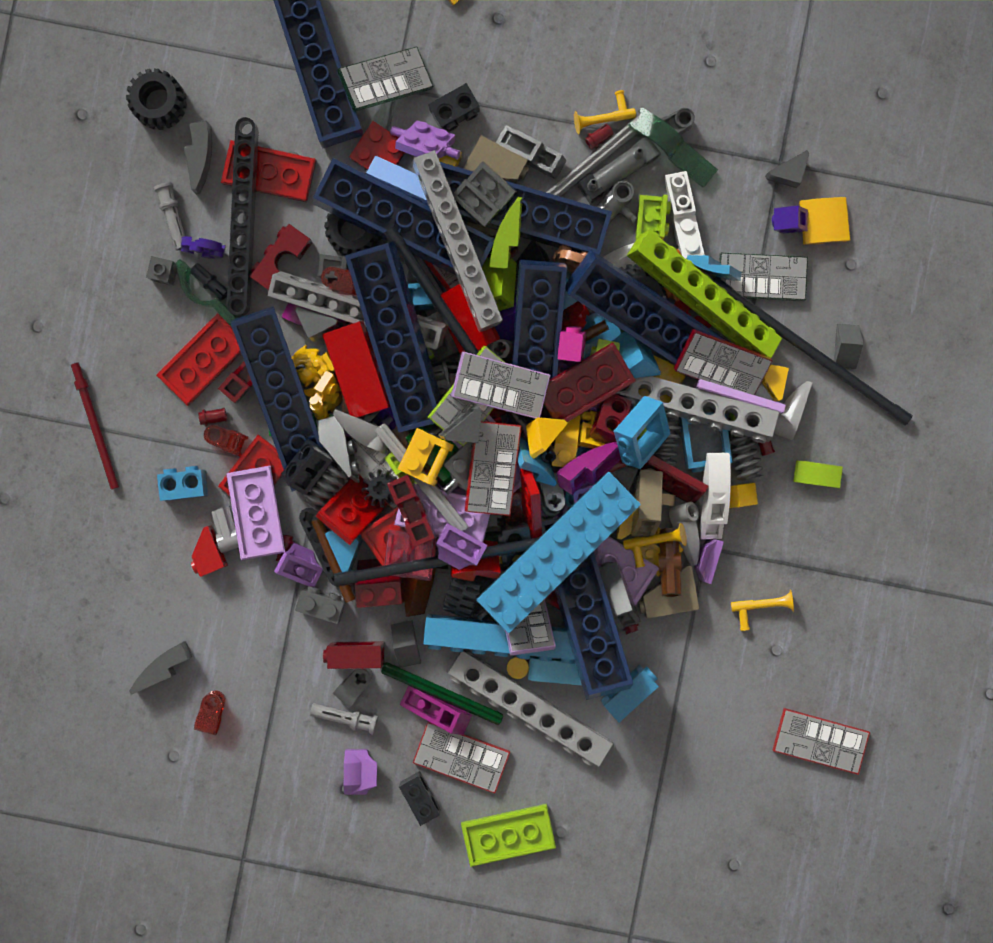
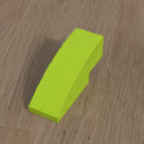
[490,197,522,268]

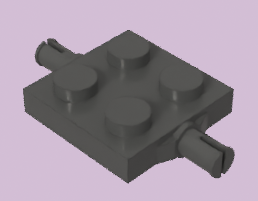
[442,442,473,495]

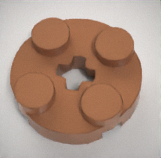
[552,246,588,274]

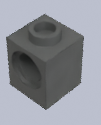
[146,256,179,286]

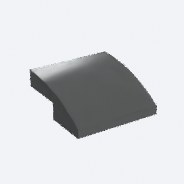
[453,161,517,227]

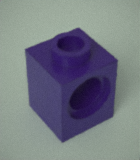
[772,206,808,234]

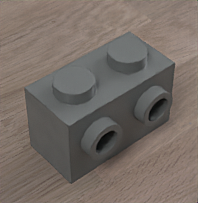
[295,586,346,624]

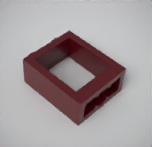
[323,641,385,669]

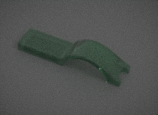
[627,107,718,188]
[176,259,237,327]

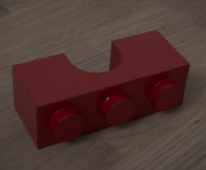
[250,224,313,291]
[218,361,253,403]
[387,475,437,547]

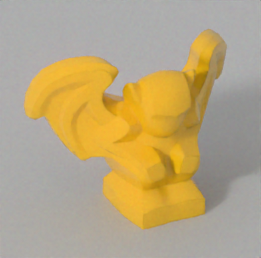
[292,345,336,397]

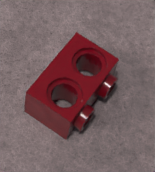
[589,394,632,444]

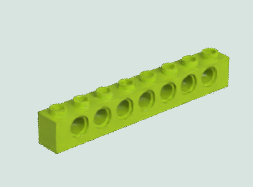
[627,229,782,358]

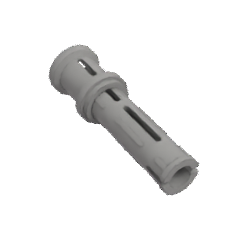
[154,182,185,251]
[310,703,378,735]

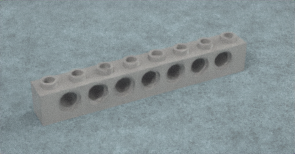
[413,150,503,333]
[268,271,447,350]
[616,376,779,443]
[448,649,613,767]

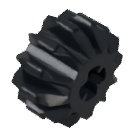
[362,469,397,508]

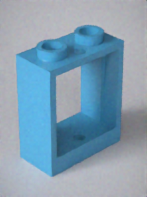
[614,396,670,469]
[679,412,732,473]
[601,665,659,723]

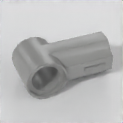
[211,506,239,553]

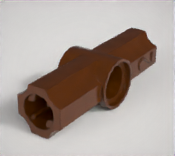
[659,528,682,597]

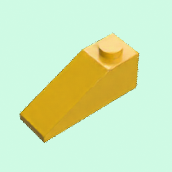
[551,414,581,468]

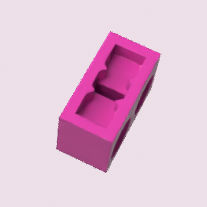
[558,326,586,362]

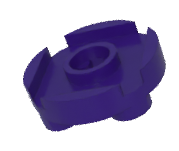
[180,236,226,259]

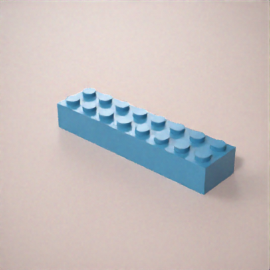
[476,472,641,633]
[423,614,575,664]

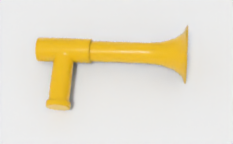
[574,90,636,135]
[623,523,687,568]
[731,589,794,631]

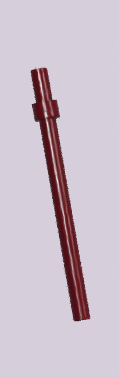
[71,362,119,490]

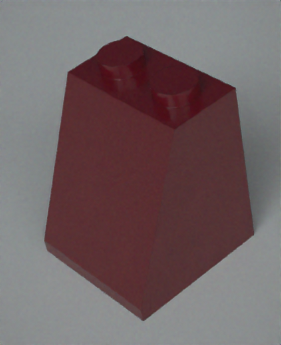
[355,559,404,608]

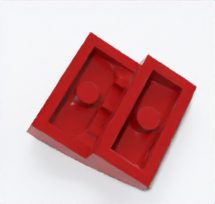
[451,540,500,581]

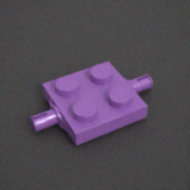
[390,121,461,160]

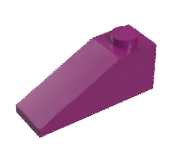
[400,685,472,735]

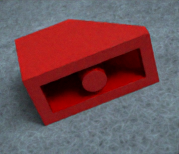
[191,525,228,577]

